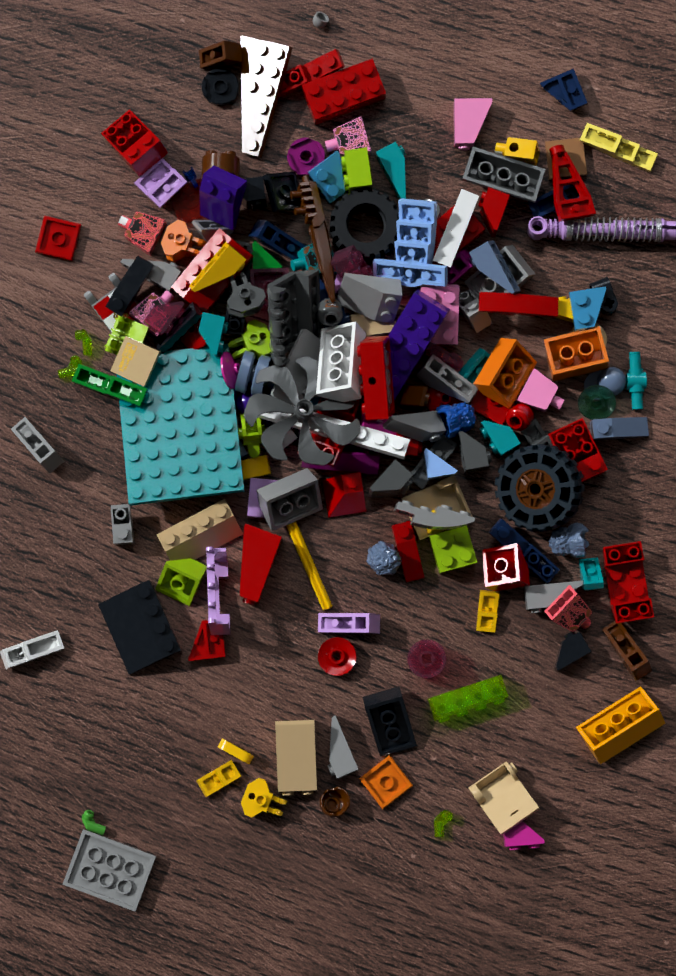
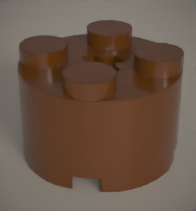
[201,150,240,181]

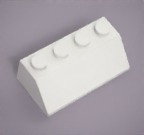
[316,321,366,402]

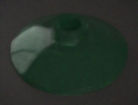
[578,385,616,420]

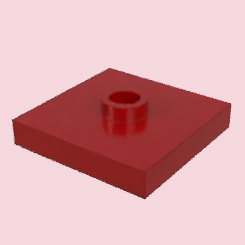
[470,390,520,425]

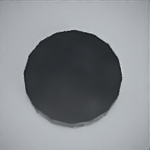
[202,68,239,106]

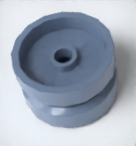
[235,350,271,395]

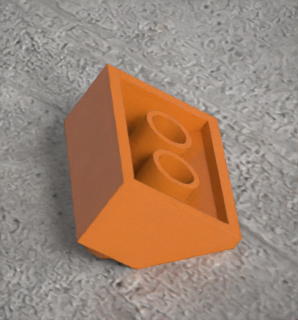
[544,326,609,381]
[473,338,537,408]

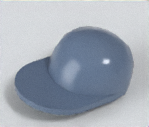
[584,367,626,400]

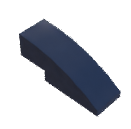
[528,185,579,217]

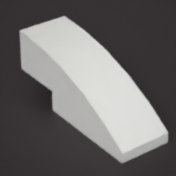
[0,630,64,670]

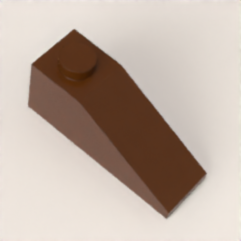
[602,621,652,681]

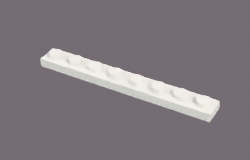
[258,405,410,459]

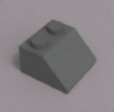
[457,431,492,474]

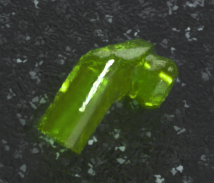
[434,810,453,837]

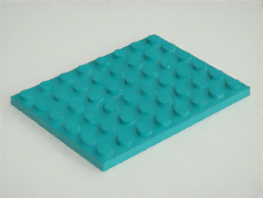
[115,344,245,506]

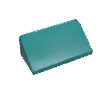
[458,348,490,386]

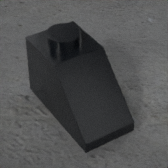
[554,631,591,671]

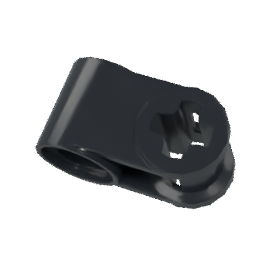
[589,277,618,316]

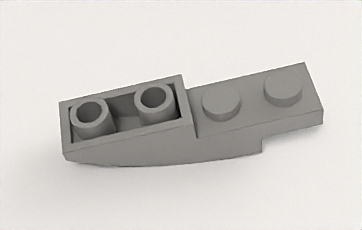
[394,500,475,530]

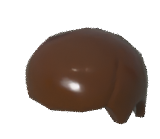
[320,787,350,817]

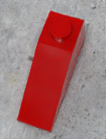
[391,521,425,583]

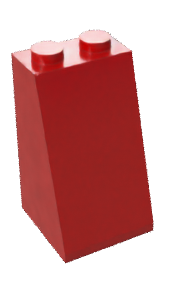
[239,523,283,606]

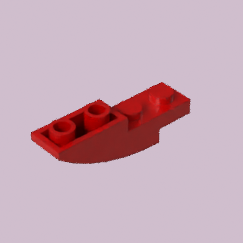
[279,49,345,97]

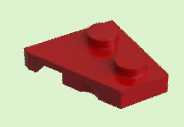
[188,620,226,661]

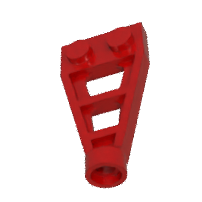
[549,145,596,222]

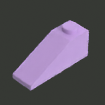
[318,613,380,634]

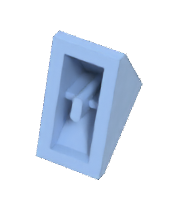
[423,448,458,480]

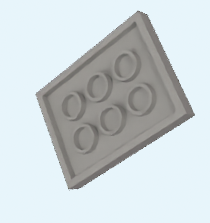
[62,829,156,912]

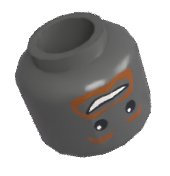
[317,298,343,327]

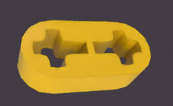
[217,738,254,765]

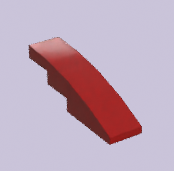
[478,292,559,318]

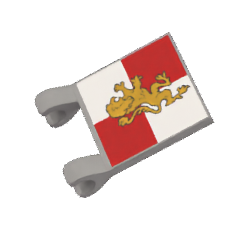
[84,273,138,333]

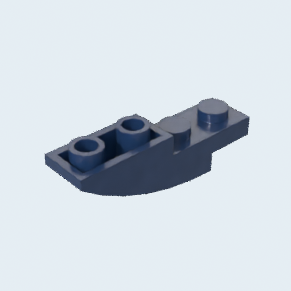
[488,518,560,584]

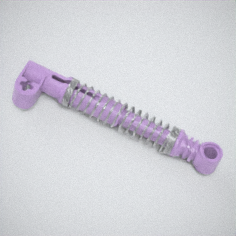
[527,216,676,242]

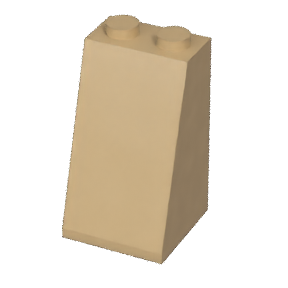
[275,720,317,795]

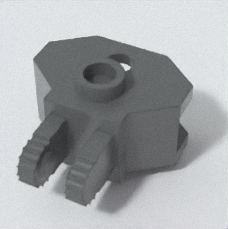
[227,272,266,318]

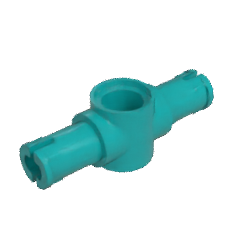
[626,352,647,410]

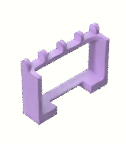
[206,546,230,635]

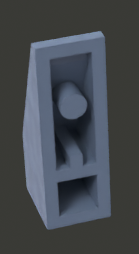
[469,240,521,294]
[590,417,649,441]

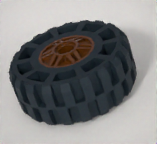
[495,444,585,532]

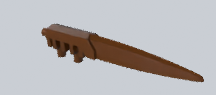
[290,175,335,303]

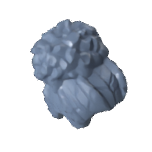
[549,523,589,558]
[367,541,402,575]

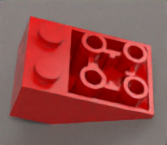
[101,109,168,177]
[548,418,608,483]

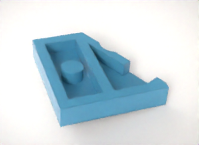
[307,151,345,203]
[569,286,606,331]

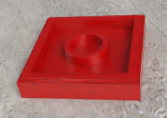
[35,215,82,262]

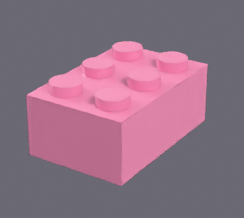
[420,284,459,345]

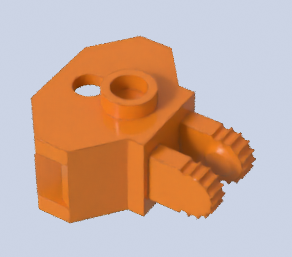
[161,220,207,263]

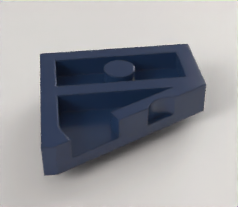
[540,68,588,112]

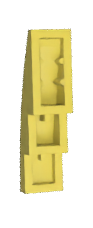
[580,123,658,173]

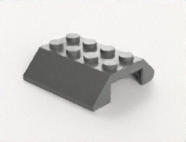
[267,269,322,366]

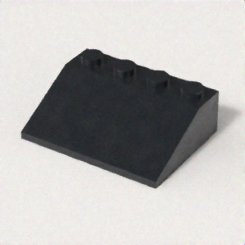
[98,580,182,675]

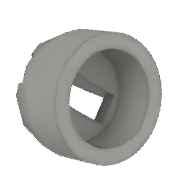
[312,11,329,28]

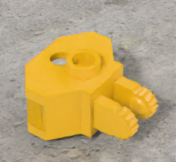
[241,778,287,817]

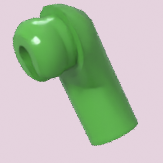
[82,810,106,835]

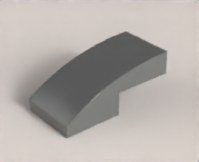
[520,418,552,446]

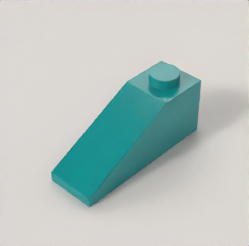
[375,142,406,200]

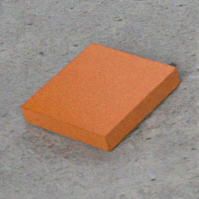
[359,755,413,809]

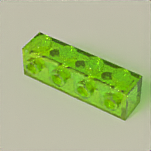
[427,675,508,723]

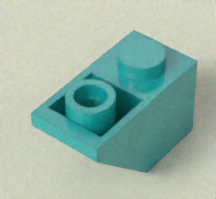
[199,312,229,356]
[479,420,521,457]

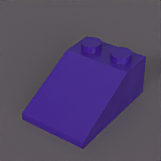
[199,166,247,230]

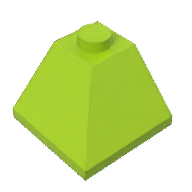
[155,558,207,606]

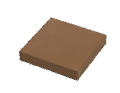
[545,138,587,180]

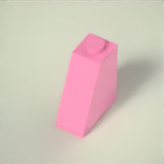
[453,98,492,150]

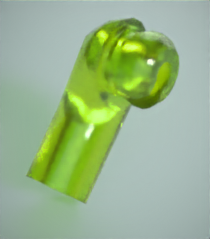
[75,329,92,356]
[58,355,82,379]

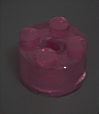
[407,639,446,679]

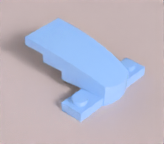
[373,198,448,287]

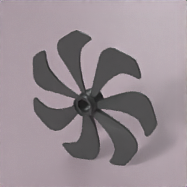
[244,356,360,465]

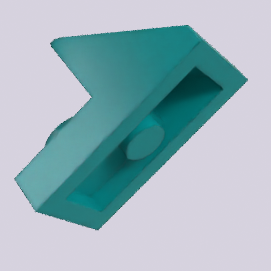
[579,557,604,590]

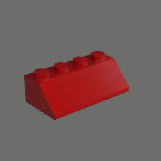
[171,228,254,313]

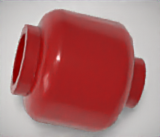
[506,403,534,431]

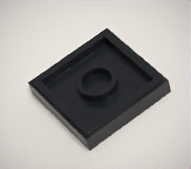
[263,171,301,212]

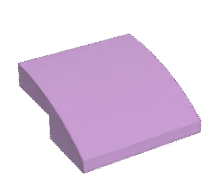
[134,158,187,208]

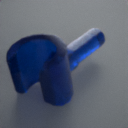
[183,167,198,188]

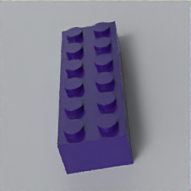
[362,289,450,402]

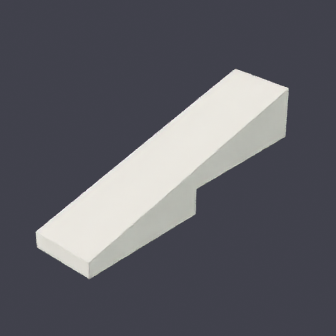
[433,189,479,268]

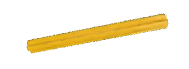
[286,521,332,610]

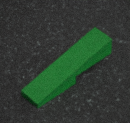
[72,364,148,407]

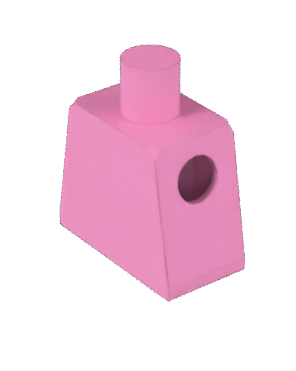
[516,369,564,412]

